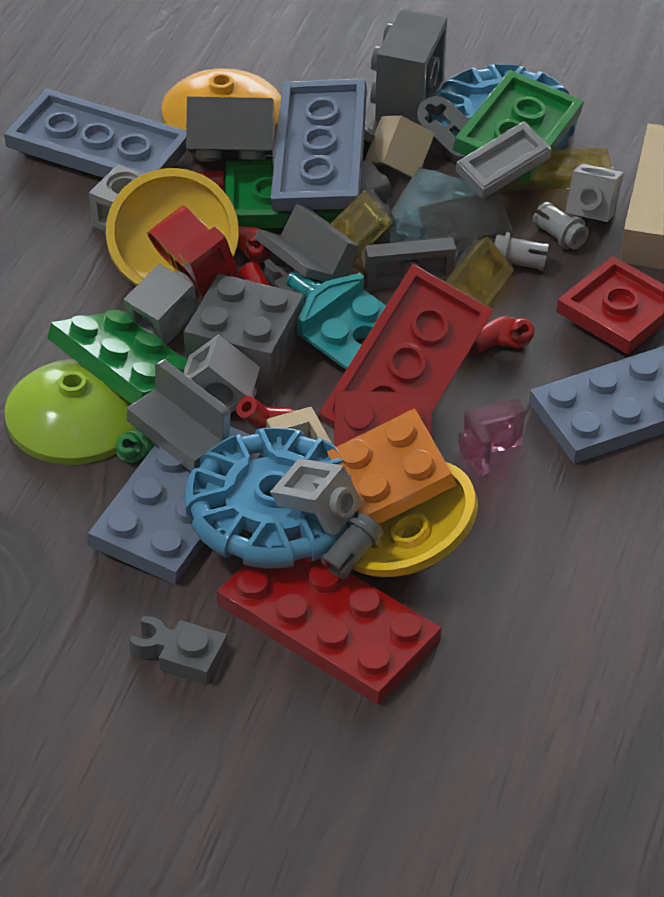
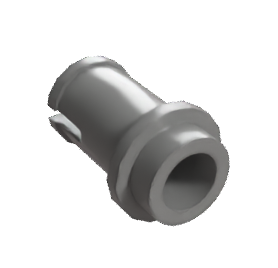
[533,202,589,250]
[492,232,549,271]

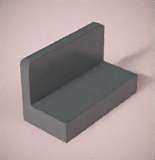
[254,204,360,282]
[360,238,456,291]
[127,359,230,471]

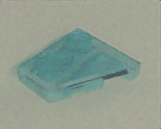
[387,167,495,240]

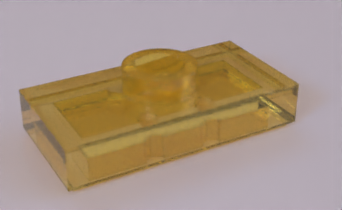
[331,190,393,263]

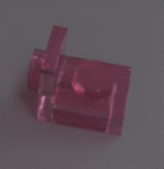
[458,398,525,476]

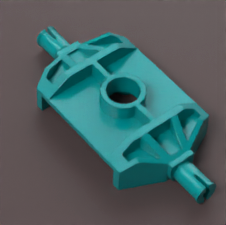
[286,270,386,369]

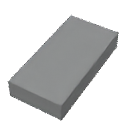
[456,121,551,199]

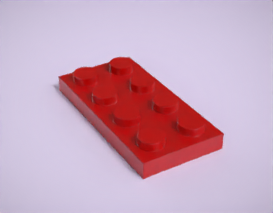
[318,264,493,429]
[217,558,441,705]

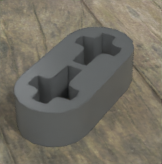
[417,96,469,163]

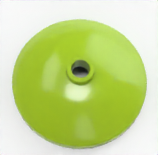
[4,359,135,465]

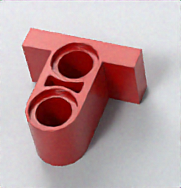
[147,205,241,303]

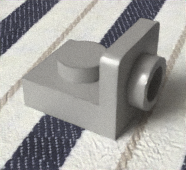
[270,458,361,535]

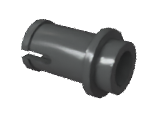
[320,513,384,580]

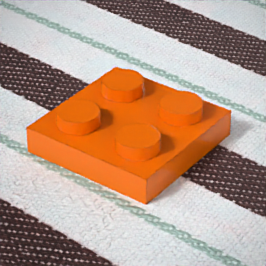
[327,408,457,524]

